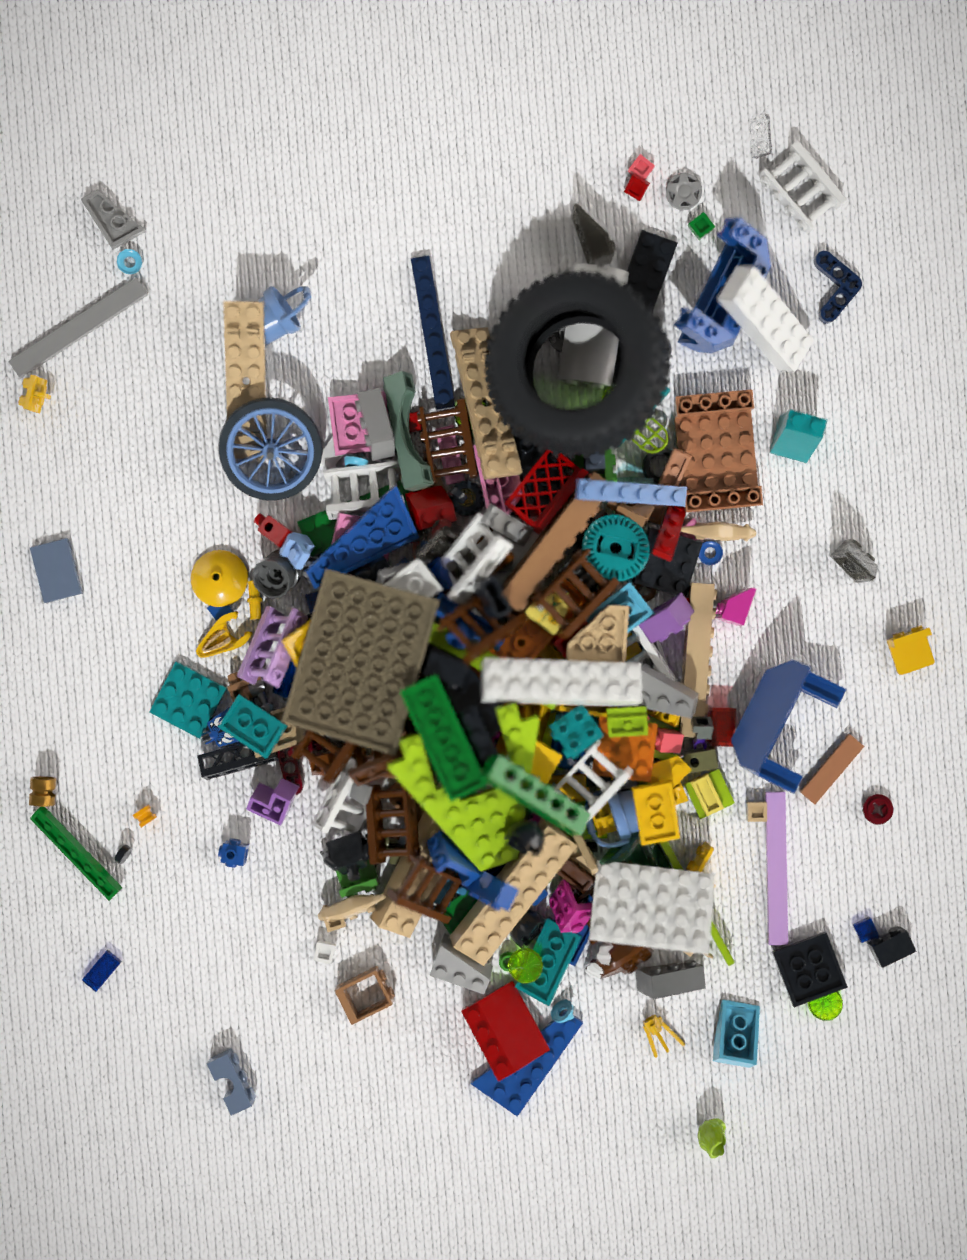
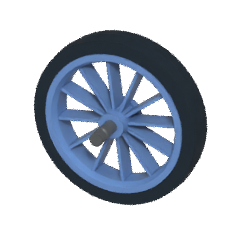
[218,397,322,501]

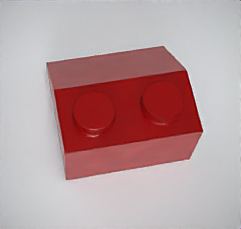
[405,485,457,531]

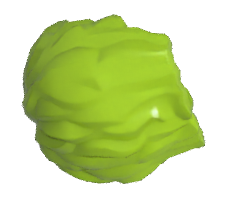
[697,1118,726,1159]

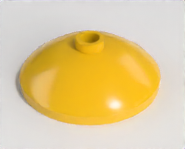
[191,550,248,607]

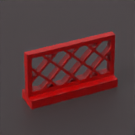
[504,449,588,535]

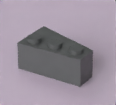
[635,960,706,999]

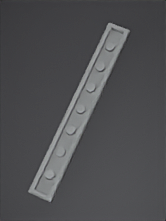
[8,277,148,378]

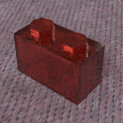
[706,706,736,747]

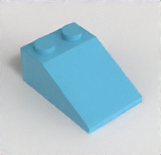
[586,582,654,633]
[713,1000,760,1068]

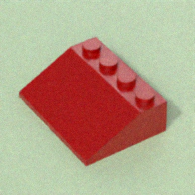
[461,980,550,1082]

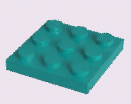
[149,661,227,739]

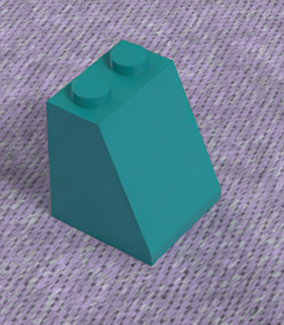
[769,409,828,463]

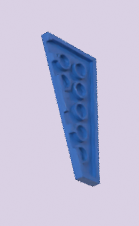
[305,485,420,589]
[471,1011,583,1117]

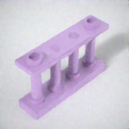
[237,606,308,688]

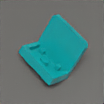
[550,705,603,760]

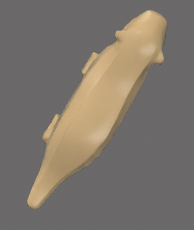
[681,522,756,541]
[318,894,386,922]

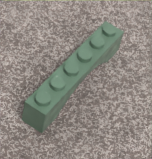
[383,371,434,491]

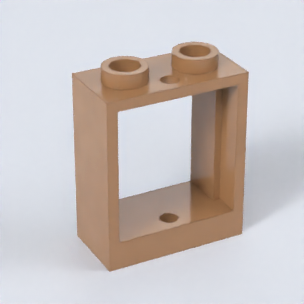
[334,966,395,1025]

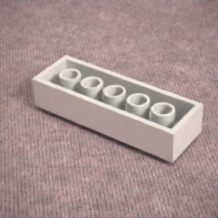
[717,266,814,372]

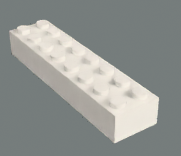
[481,658,642,707]

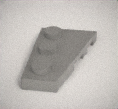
[81,189,146,250]

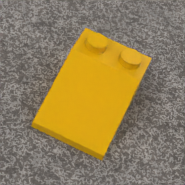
[496,735,563,784]

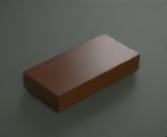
[557,857,595,894]

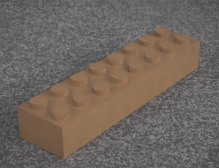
[501,472,606,611]

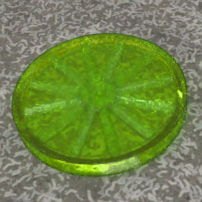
[508,948,543,984]
[808,992,843,1021]

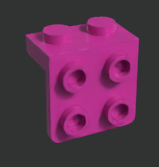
[549,879,593,933]

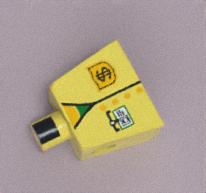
[524,586,569,636]

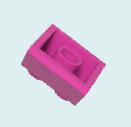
[715,587,756,626]

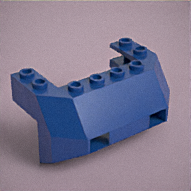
[673,217,771,353]
[731,660,846,794]

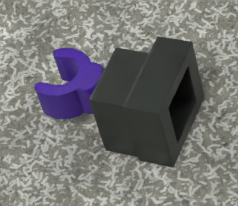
[691,717,713,749]

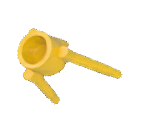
[643,1014,685,1058]

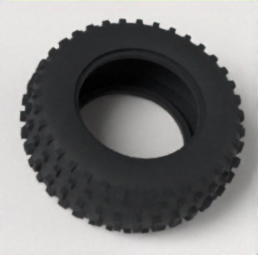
[485,270,671,459]

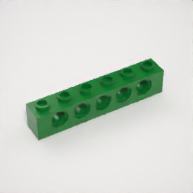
[479,754,591,835]

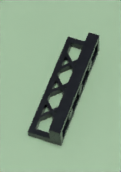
[197,743,278,780]

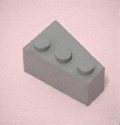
[355,388,395,461]
[636,663,699,718]
[430,932,493,995]

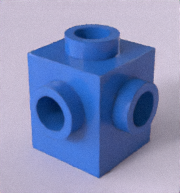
[218,838,249,868]

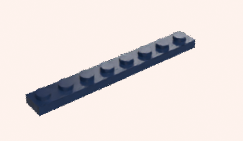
[410,255,455,411]

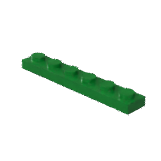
[30,807,123,901]

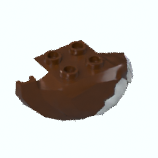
[585,942,654,979]

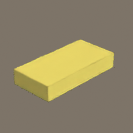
[690,773,724,816]

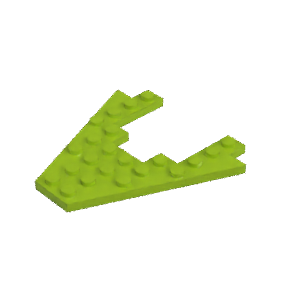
[387,702,539,871]

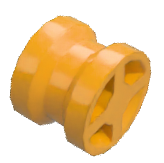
[132,805,157,828]

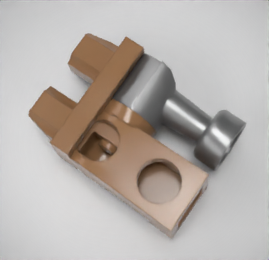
[227,672,275,712]

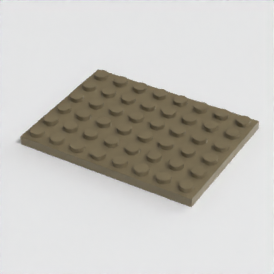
[282,569,440,755]

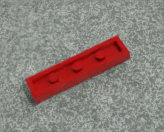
[652,505,686,561]

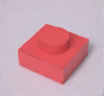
[628,154,655,180]

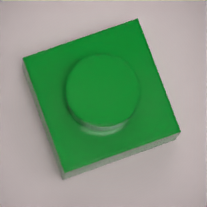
[688,212,715,241]

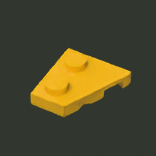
[651,755,692,788]

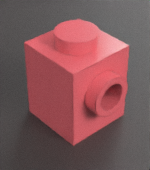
[655,728,684,753]

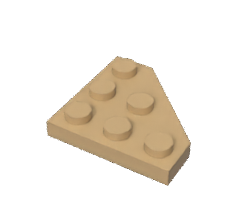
[566,605,629,663]

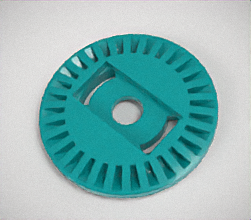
[582,515,650,582]

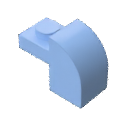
[279,532,315,570]

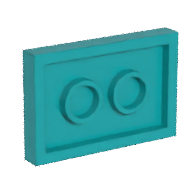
[218,694,288,758]

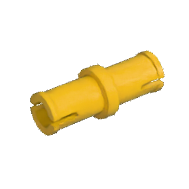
[247,581,263,620]

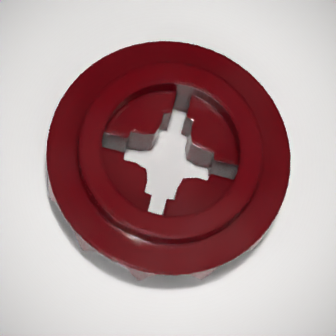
[862,794,894,825]

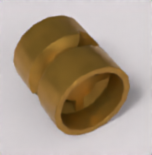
[29,776,56,807]

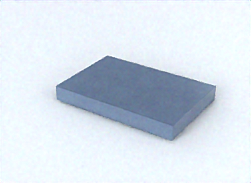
[30,538,83,603]

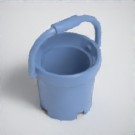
[256,286,311,346]
[584,790,639,848]

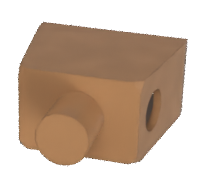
[606,501,655,529]

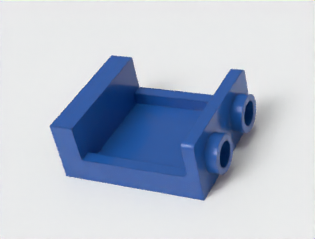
[426,830,481,887]

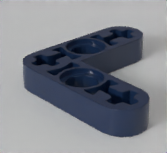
[813,251,862,324]

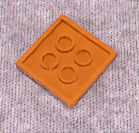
[593,716,658,783]

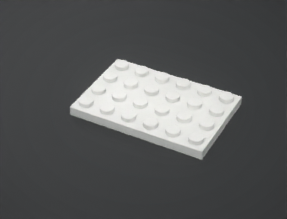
[589,860,715,955]

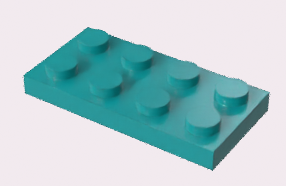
[515,918,582,1006]

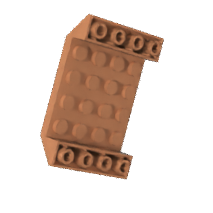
[674,389,763,513]

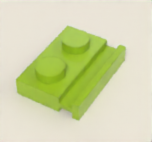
[607,706,648,738]

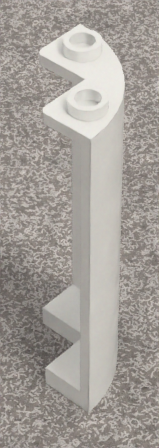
[558,264,629,390]

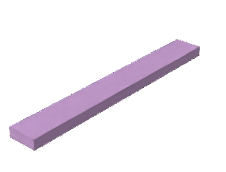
[765,791,788,945]

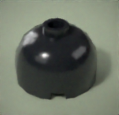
[504,819,545,857]
[510,910,546,949]

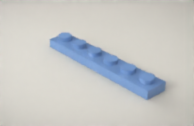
[575,479,687,506]

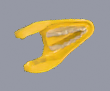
[196,611,253,658]

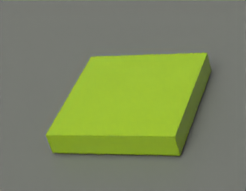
[683,768,735,819]

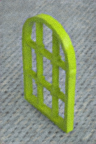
[632,418,669,454]

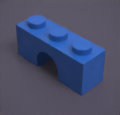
[463,870,519,912]

